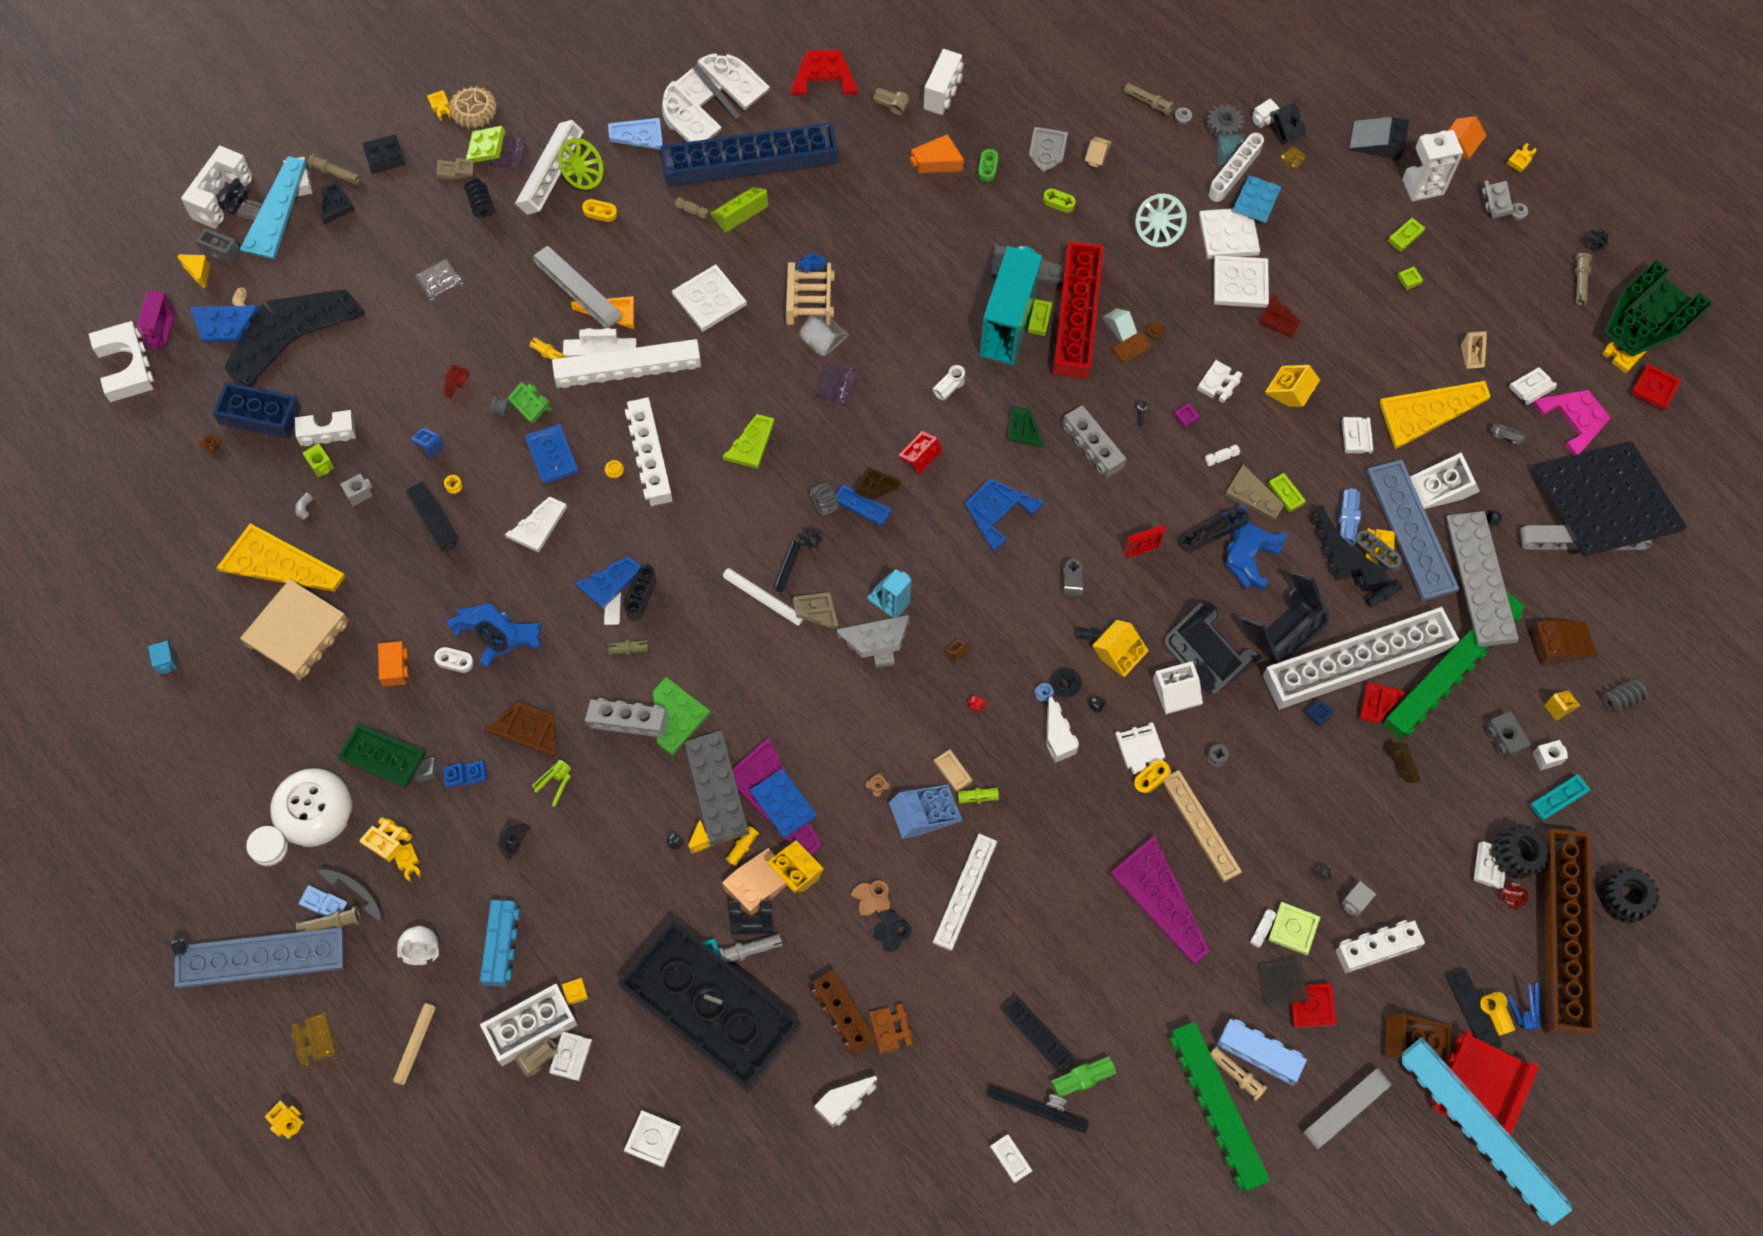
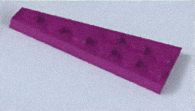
[733,737,821,856]
[1110,835,1210,966]

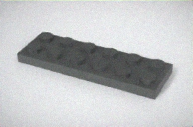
[684,730,750,846]

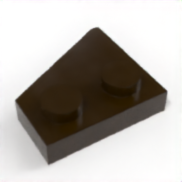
[855,467,901,500]
[1383,741,1420,783]

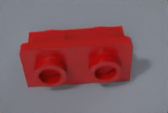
[898,431,943,474]

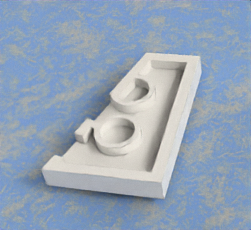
[505,497,567,553]

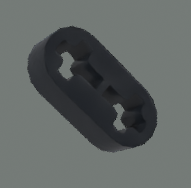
[475,621,508,652]

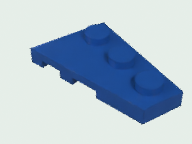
[575,556,641,609]

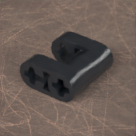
[730,900,773,935]

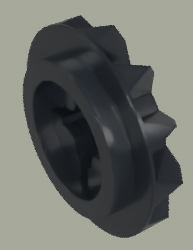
[1051,668,1082,698]

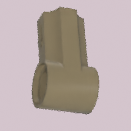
[873,88,910,115]
[515,1038,558,1078]

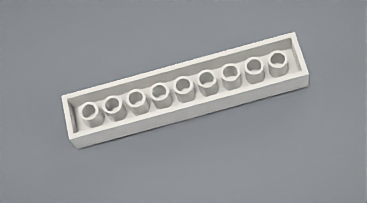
[1263,607,1459,710]

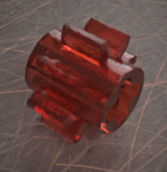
[1502,883,1528,909]

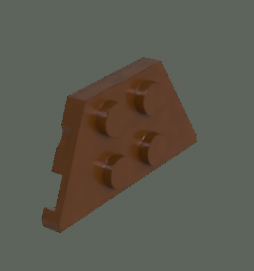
[485,701,556,758]

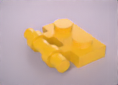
[1603,342,1648,373]
[359,817,412,862]

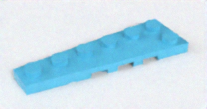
[240,156,306,260]

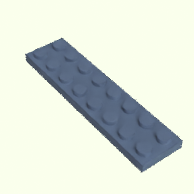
[1366,460,1459,601]
[175,928,344,989]

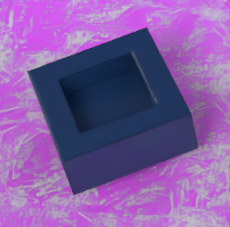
[1305,699,1334,727]

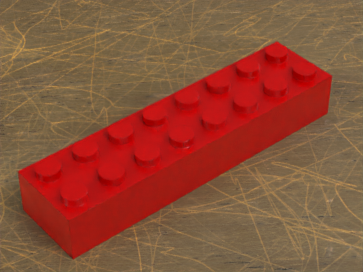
[1052,241,1104,379]

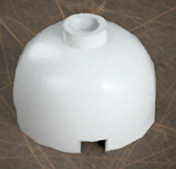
[397,926,439,965]

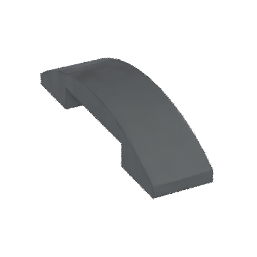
[318,869,385,926]

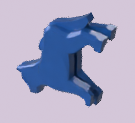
[1223,505,1288,592]
[446,603,542,669]

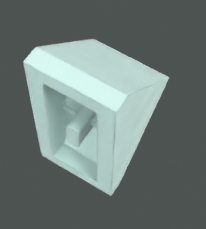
[1102,308,1138,344]

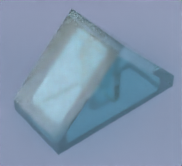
[1216,134,1246,166]

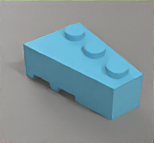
[866,569,911,618]

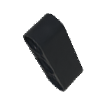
[624,565,657,621]

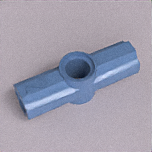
[1338,488,1361,545]

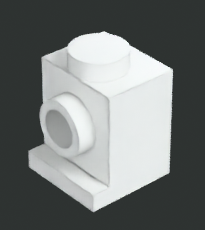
[1252,99,1279,128]

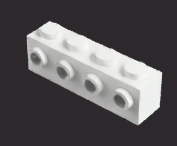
[1336,920,1425,974]

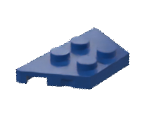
[191,305,259,343]

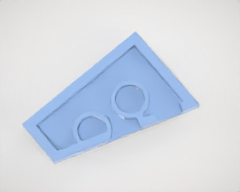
[608,118,663,150]

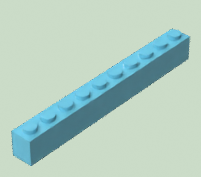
[1402,1037,1572,1226]

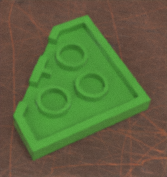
[653,677,711,757]

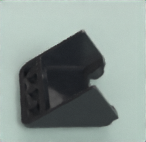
[1165,601,1262,694]

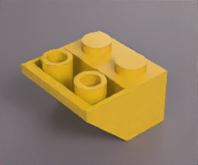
[1092,620,1149,677]
[767,841,824,893]

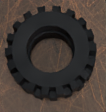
[1492,824,1549,879]
[1601,867,1660,923]

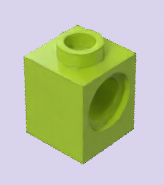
[303,443,334,477]

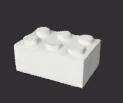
[924,49,964,115]

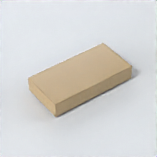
[934,749,973,793]

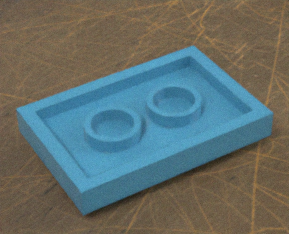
[1233,176,1281,223]

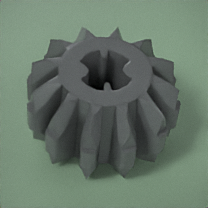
[810,483,839,515]

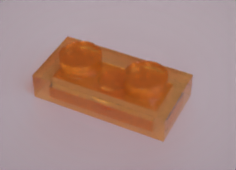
[1111,331,1152,364]

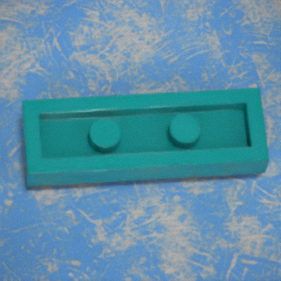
[1530,774,1590,822]

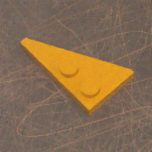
[571,296,635,329]

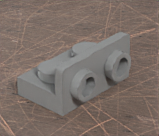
[1482,180,1514,219]

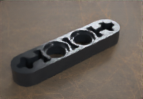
[1180,508,1249,552]

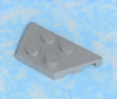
[836,615,909,658]

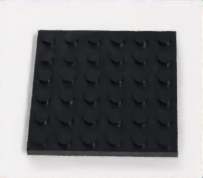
[1531,441,1687,557]

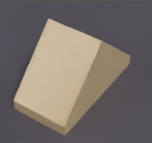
[1461,331,1487,369]

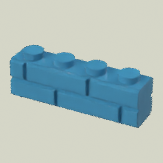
[480,900,521,987]

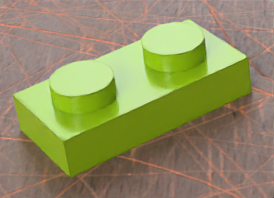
[1387,218,1425,252]
[1028,299,1052,336]
[1268,473,1306,513]

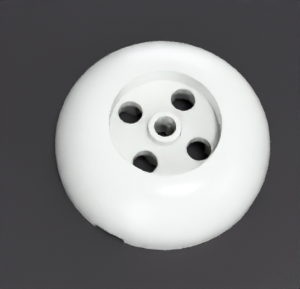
[270,768,353,847]

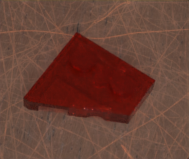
[1259,294,1300,338]

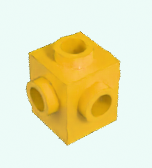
[265,1100,304,1139]

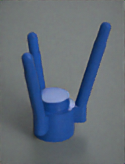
[1507,982,1541,1030]

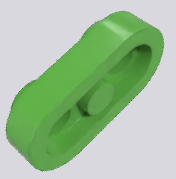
[978,149,998,182]

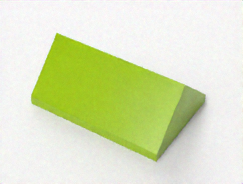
[710,187,768,233]

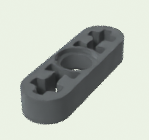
[1356,530,1402,572]

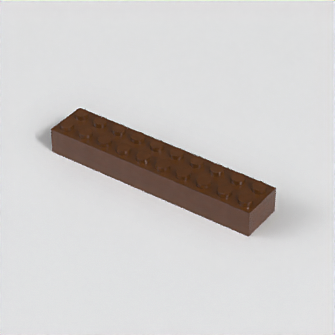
[1543,829,1596,1038]

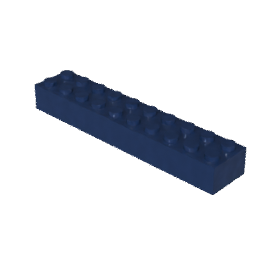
[661,123,838,186]

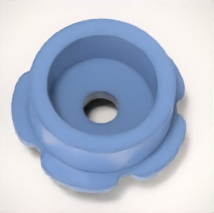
[1035,683,1054,701]

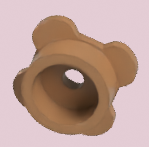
[866,774,890,797]

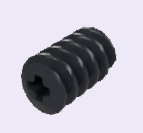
[464,178,495,218]

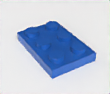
[525,424,578,485]
[750,769,817,839]

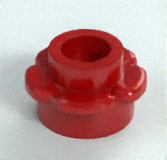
[967,696,986,712]

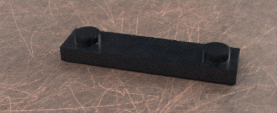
[1446,968,1503,1048]
[1002,996,1075,1073]

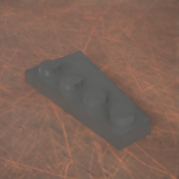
[991,244,1064,285]

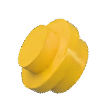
[605,460,624,478]

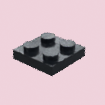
[362,134,405,174]

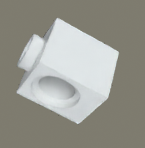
[1532,740,1568,770]

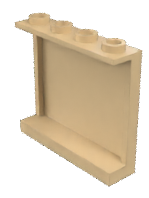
[240,579,348,681]

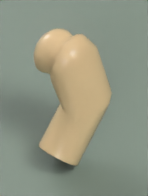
[232,287,247,306]

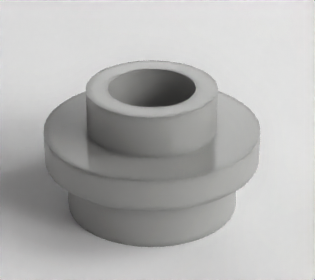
[1175,108,1192,124]
[1511,203,1528,220]

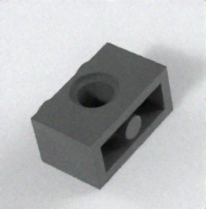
[195,228,241,265]
[1485,711,1531,760]

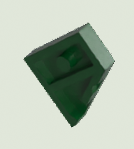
[1007,405,1043,448]

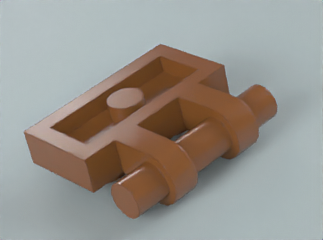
[869,1004,914,1054]

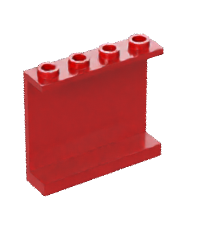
[1430,1031,1539,1135]

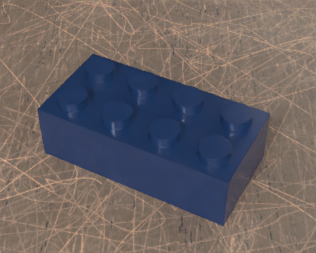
[212,382,301,439]

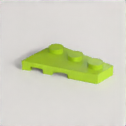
[723,414,775,469]

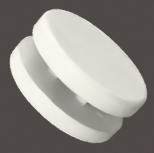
[246,826,288,866]

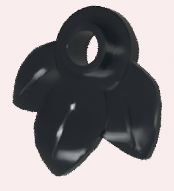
[871,911,912,952]

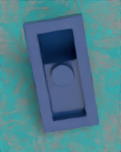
[410,427,444,459]

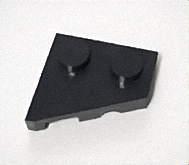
[321,181,354,224]
[497,822,530,859]

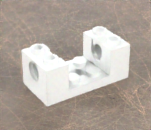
[1402,130,1463,201]
[181,145,253,229]

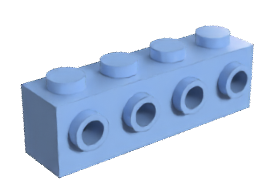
[1217,1019,1307,1086]

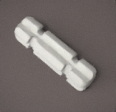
[1205,445,1240,466]
[1250,909,1277,948]

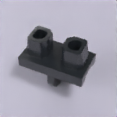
[217,178,249,214]

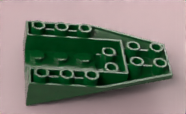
[1604,259,1713,357]

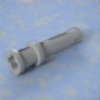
[719,934,782,963]

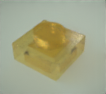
[1281,146,1306,170]

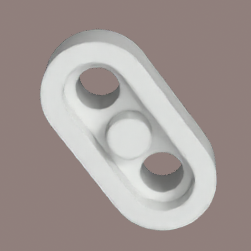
[435,647,474,673]

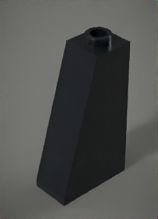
[406,481,458,552]

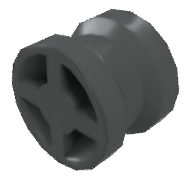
[490,396,510,417]
[1207,744,1229,768]

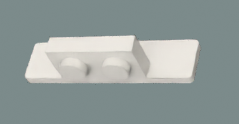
[563,328,636,357]

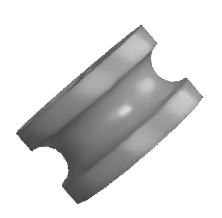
[1046,1095,1067,1112]

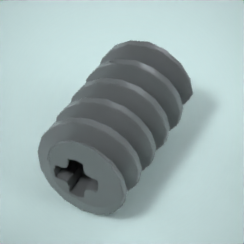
[1602,677,1648,713]

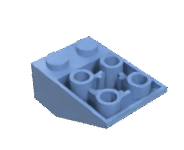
[889,785,962,839]

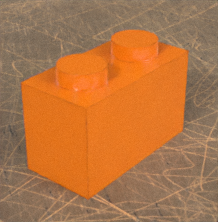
[378,641,409,687]

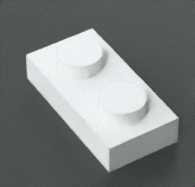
[990,1134,1032,1184]

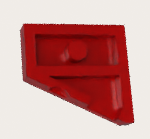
[1359,682,1404,724]

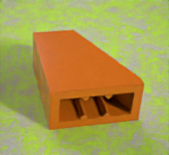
[909,134,964,173]

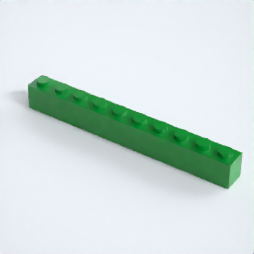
[1382,592,1525,740]

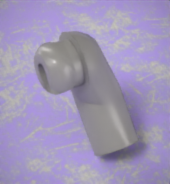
[295,493,313,520]

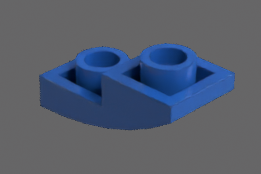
[443,760,488,787]

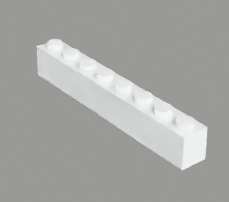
[552,339,701,388]

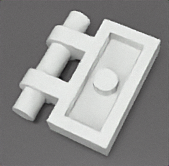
[1197,360,1242,403]

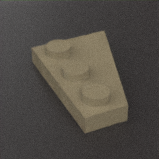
[1225,464,1284,522]

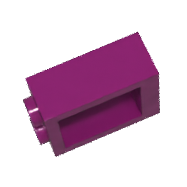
[136,290,176,349]

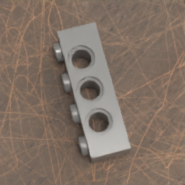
[1063,405,1126,478]
[585,698,670,738]

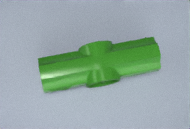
[1051,1057,1116,1097]

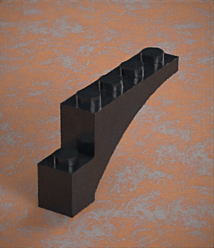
[1311,505,1389,593]

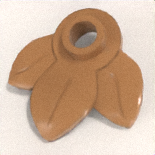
[851,880,890,916]

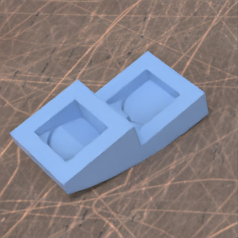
[298,885,347,916]

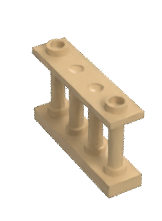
[786,263,834,325]

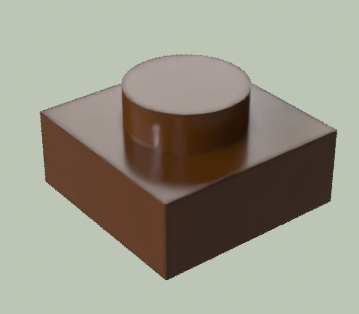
[944,639,971,660]

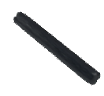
[987,1086,1089,1133]

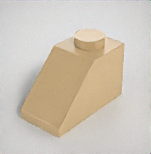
[1085,137,1112,167]

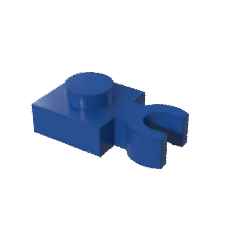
[797,252,827,273]

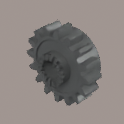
[1206,104,1245,140]

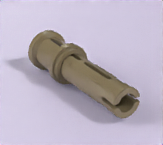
[1124,83,1174,116]
[307,153,360,185]
[1575,253,1592,306]
[296,906,361,932]

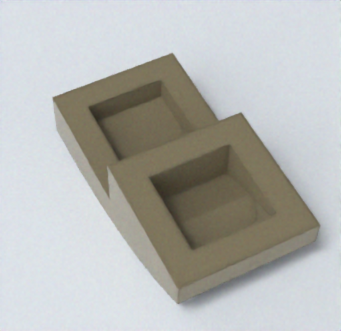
[436,158,473,179]

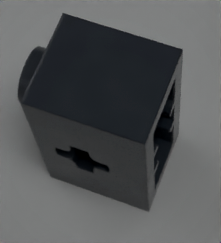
[1270,103,1306,145]

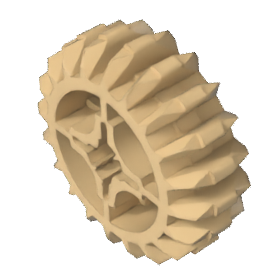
[449,86,497,129]

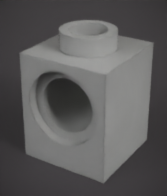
[340,474,373,506]
[1341,881,1376,917]

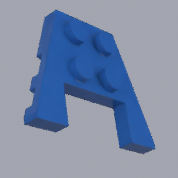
[965,479,1044,552]

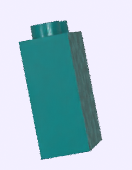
[979,246,1042,365]

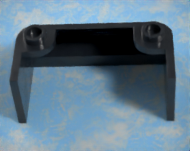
[1240,571,1329,663]

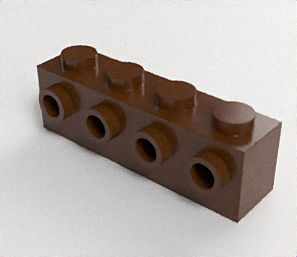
[811,970,877,1057]

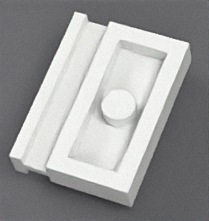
[1510,368,1557,405]
[1342,417,1373,453]
[1474,841,1505,889]
[549,1031,592,1082]

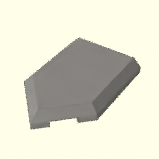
[1029,127,1068,172]

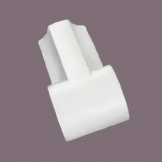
[933,365,965,401]

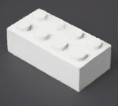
[480,984,577,1066]

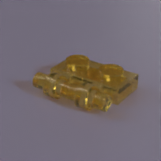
[291,1013,336,1066]

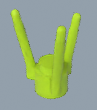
[532,760,571,807]

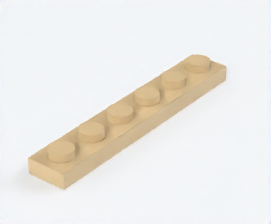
[1162,770,1242,883]

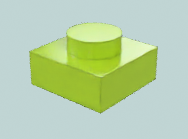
[1397,267,1423,290]

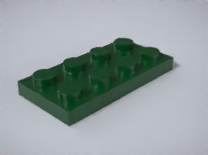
[337,724,426,789]

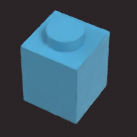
[148,641,178,674]

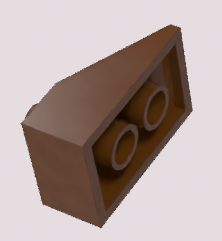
[1530,620,1597,666]
[1385,1014,1452,1067]

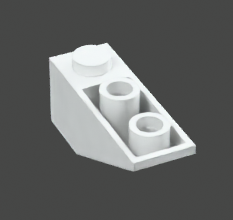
[1047,697,1079,763]
[814,1076,877,1128]

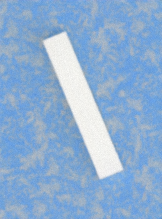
[933,834,997,951]

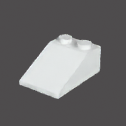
[1410,453,1480,509]

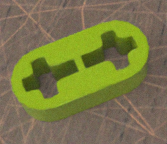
[1043,189,1076,213]

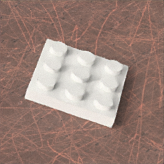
[1199,209,1260,259]
[1214,256,1269,308]
[672,265,747,332]

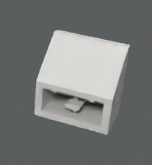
[1153,661,1203,715]

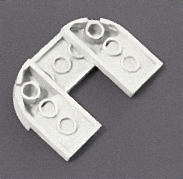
[662,54,770,142]

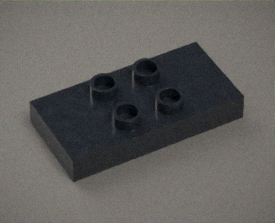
[618,920,802,1094]

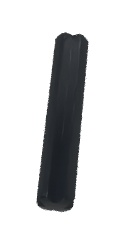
[774,540,801,592]

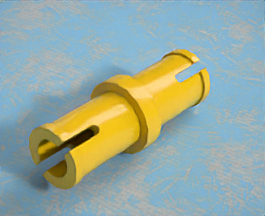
[530,337,565,360]
[725,826,759,866]

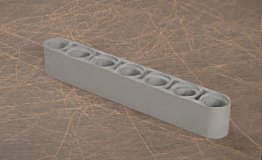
[532,246,622,328]
[1520,525,1652,550]

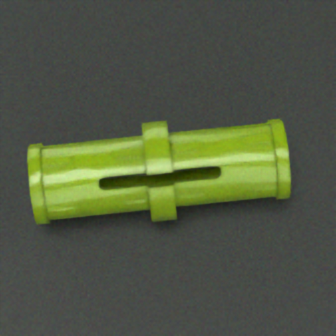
[958,787,999,804]

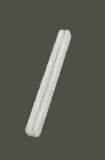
[723,568,803,625]

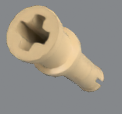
[1210,1047,1268,1102]

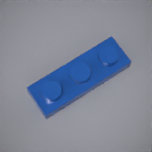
[836,485,891,527]

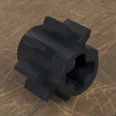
[1586,228,1609,251]
[798,525,823,550]

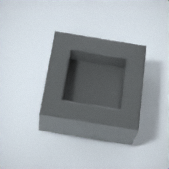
[415,757,438,783]

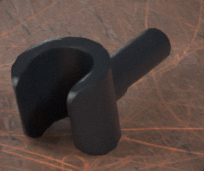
[1135,400,1148,426]

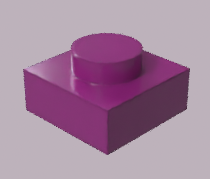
[1173,403,1200,428]

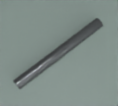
[693,64,742,121]

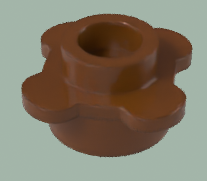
[198,433,221,453]

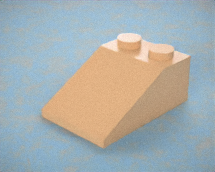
[722,848,787,915]

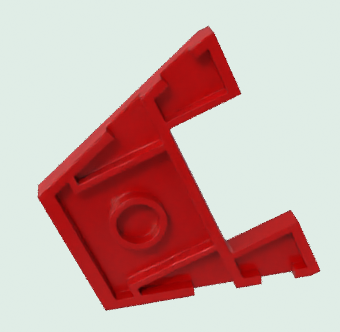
[791,50,858,96]

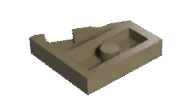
[792,592,838,629]

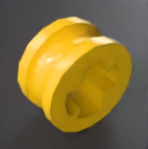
[444,475,462,494]

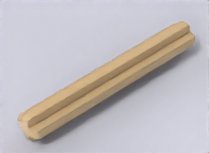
[393,1003,436,1085]

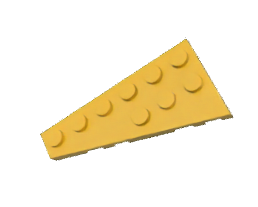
[1379,381,1491,450]
[217,523,346,592]

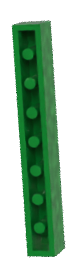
[1169,1022,1270,1194]

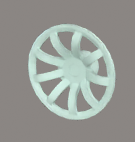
[1135,194,1187,247]

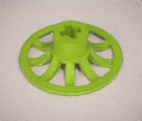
[558,138,604,190]

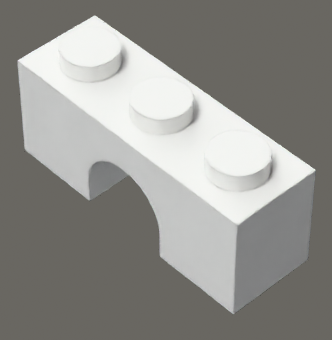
[295,410,356,446]

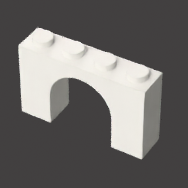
[89,321,155,402]

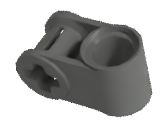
[1062,559,1083,597]

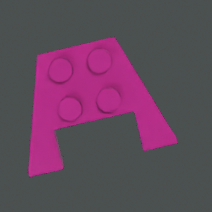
[1532,390,1611,456]

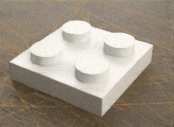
[624,1111,681,1168]

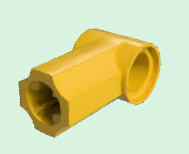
[1480,992,1515,1036]

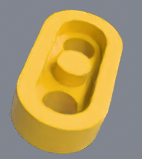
[582,199,617,222]
[1134,760,1171,793]

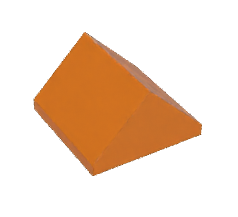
[1448,116,1486,160]

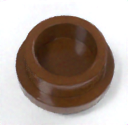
[1147,322,1165,339]

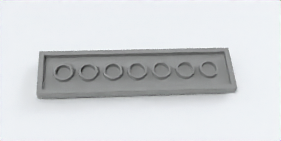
[1446,511,1519,647]

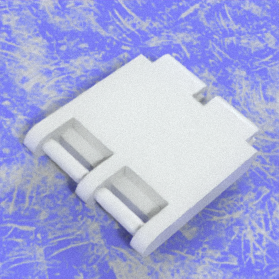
[1115,722,1165,774]

